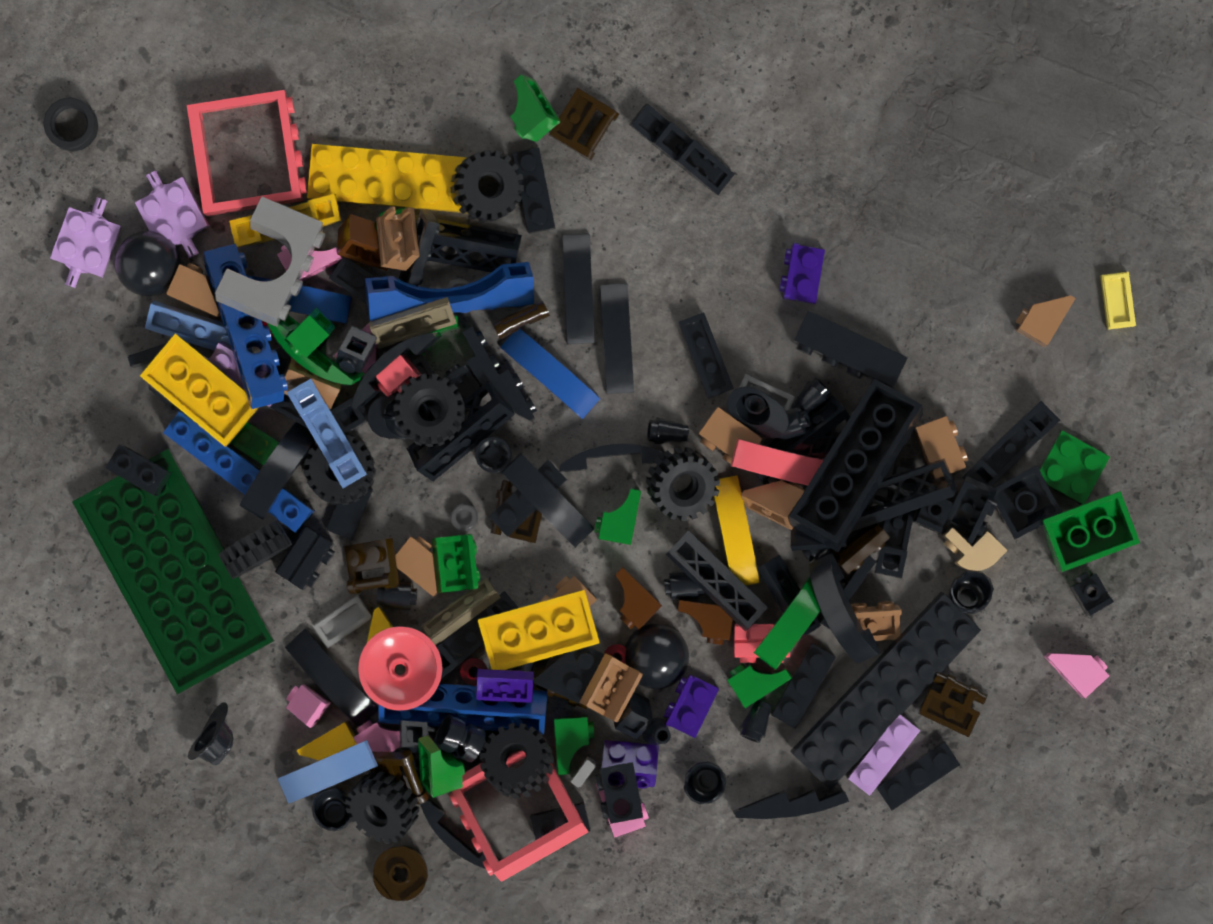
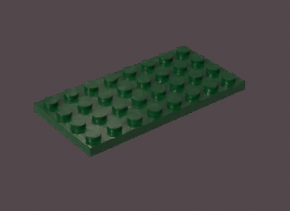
[72,449,275,694]

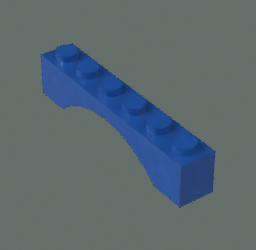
[365,262,534,321]

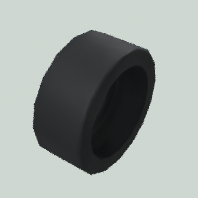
[43,97,99,152]

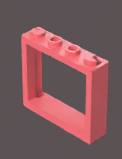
[187,90,307,216]
[448,751,588,882]

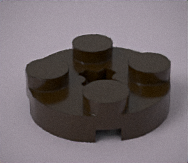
[373,845,428,901]

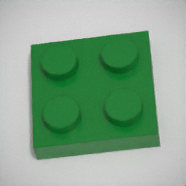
[1040,430,1110,505]

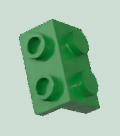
[432,534,480,593]

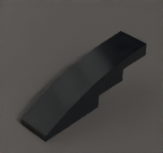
[629,104,735,195]
[733,790,849,819]

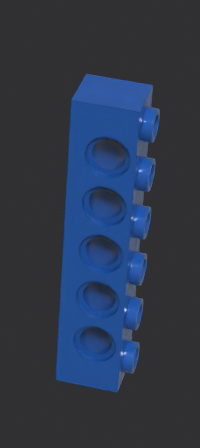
[204,244,288,410]
[163,411,315,533]
[379,684,547,734]

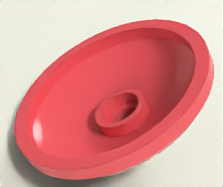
[358,627,442,711]

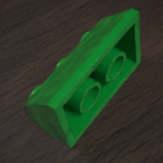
[1042,491,1140,572]

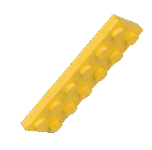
[307,144,468,213]

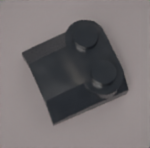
[994,465,1063,540]

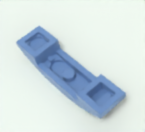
[287,379,367,488]
[278,740,378,804]

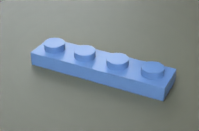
[145,300,254,353]

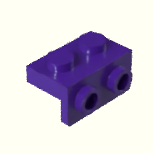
[602,740,659,789]

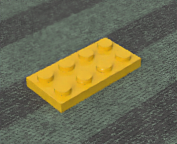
[140,334,258,447]
[478,590,600,670]

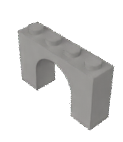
[215,196,325,327]

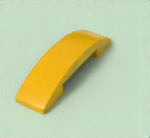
[229,194,342,248]
[714,475,760,585]

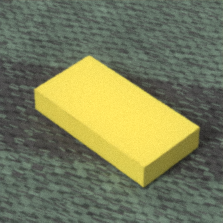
[1100,272,1136,330]

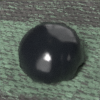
[949,570,994,614]
[683,761,726,805]
[312,788,352,832]

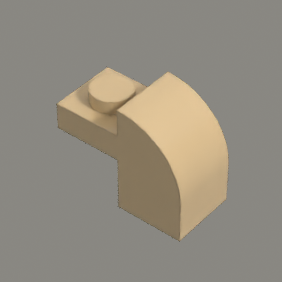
[942,528,1008,571]

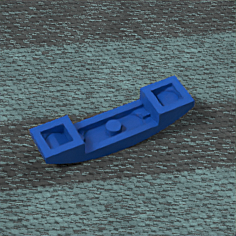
[246,275,352,324]
[500,328,600,419]

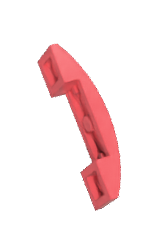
[731,439,823,486]

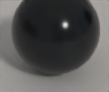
[115,231,181,296]
[625,623,689,689]

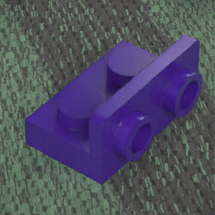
[779,243,825,304]
[477,669,534,703]
[663,674,719,738]

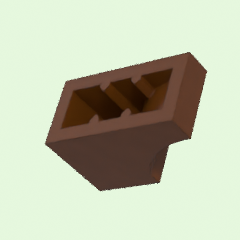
[337,214,389,271]
[615,567,662,629]
[677,600,732,645]

